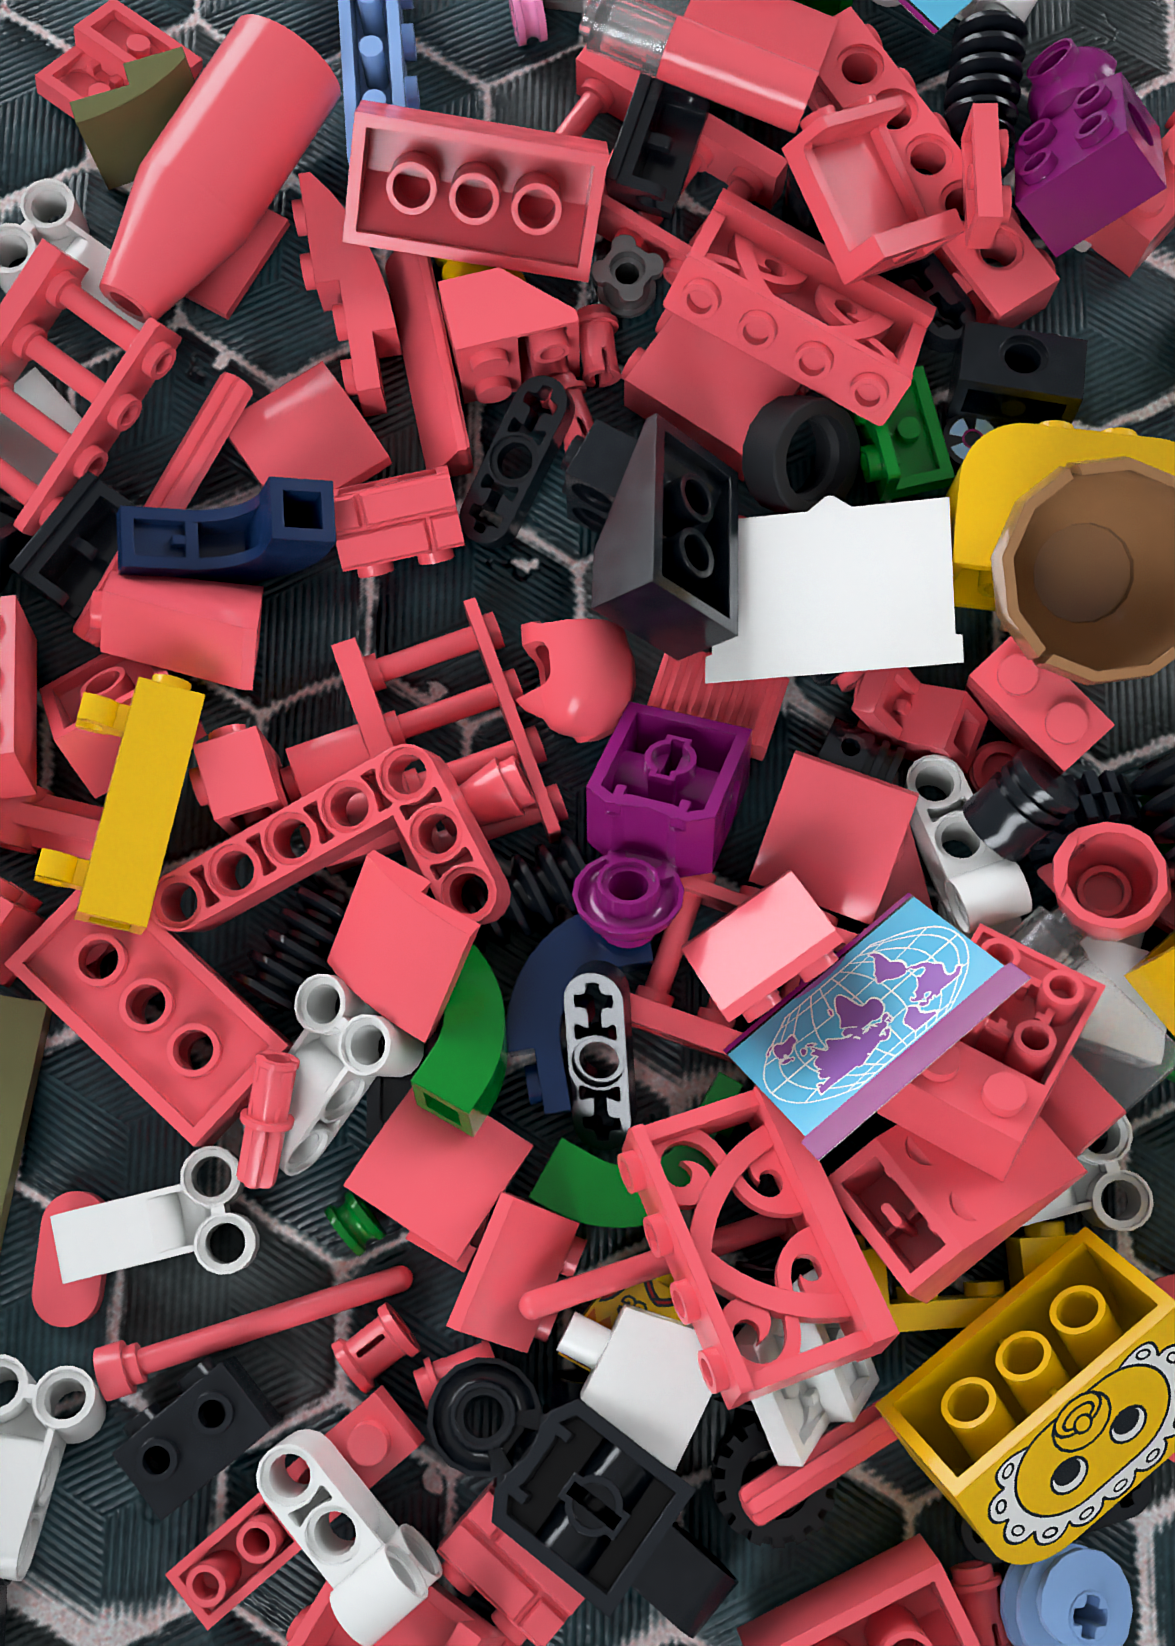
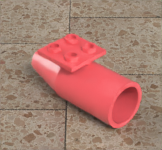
[99,14,341,323]

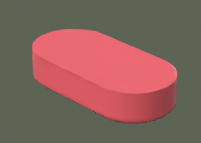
[32,1191,107,1327]

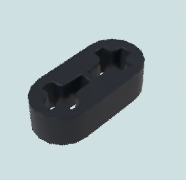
[883,253,976,353]

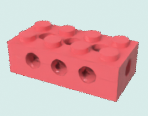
[4,890,294,1147]

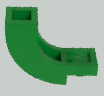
[411,944,508,1137]
[529,1072,743,1228]

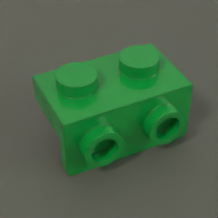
[845,365,955,502]

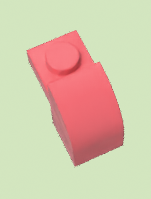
[851,667,988,774]

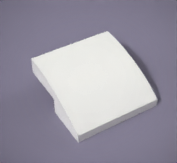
[734,1269,880,1467]

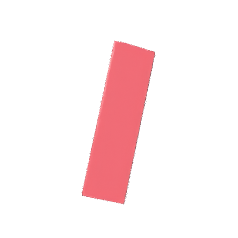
[385,251,474,477]

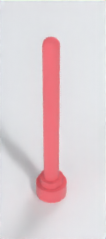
[519,1214,798,1320]
[93,1265,413,1402]

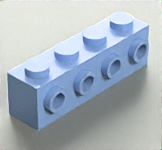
[338,0,421,164]

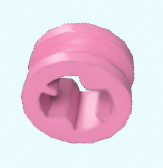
[509,0,548,47]

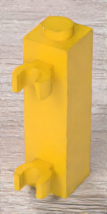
[34,674,205,935]

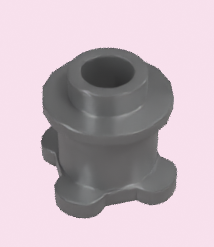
[591,235,664,318]

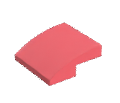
[35,0,203,119]
[228,361,392,490]
[748,750,919,925]
[327,850,481,1043]
[343,1088,534,1262]

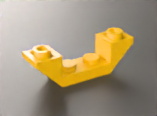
[810,1220,1077,1332]

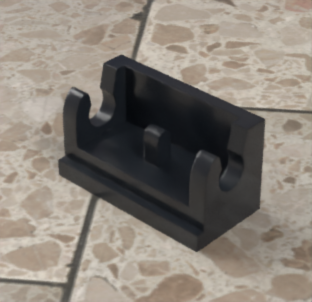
[605,61,711,220]
[9,470,135,621]

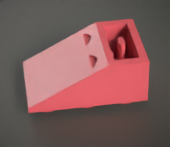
[877,923,1106,1182]
[827,1116,1088,1304]

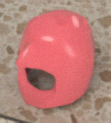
[515,618,636,743]
[1037,822,1172,942]

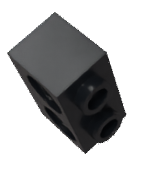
[561,419,638,535]

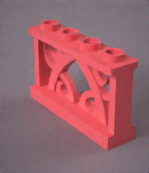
[663,188,937,426]
[617,1084,900,1410]

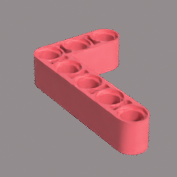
[150,744,511,932]

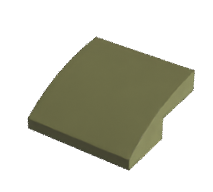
[70,47,195,190]

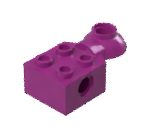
[1015,38,1167,257]
[572,701,752,948]

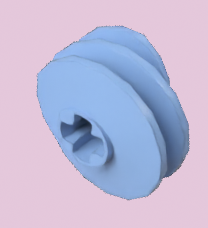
[1000,1543,1133,1646]

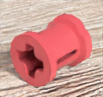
[331,1302,421,1394]

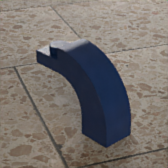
[116,476,336,584]
[507,914,653,1117]

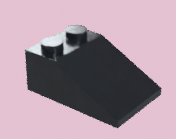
[591,413,738,661]

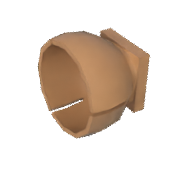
[990,456,1175,686]

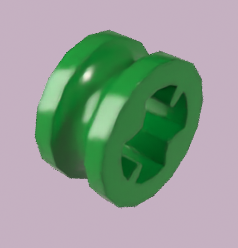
[324,1190,387,1257]

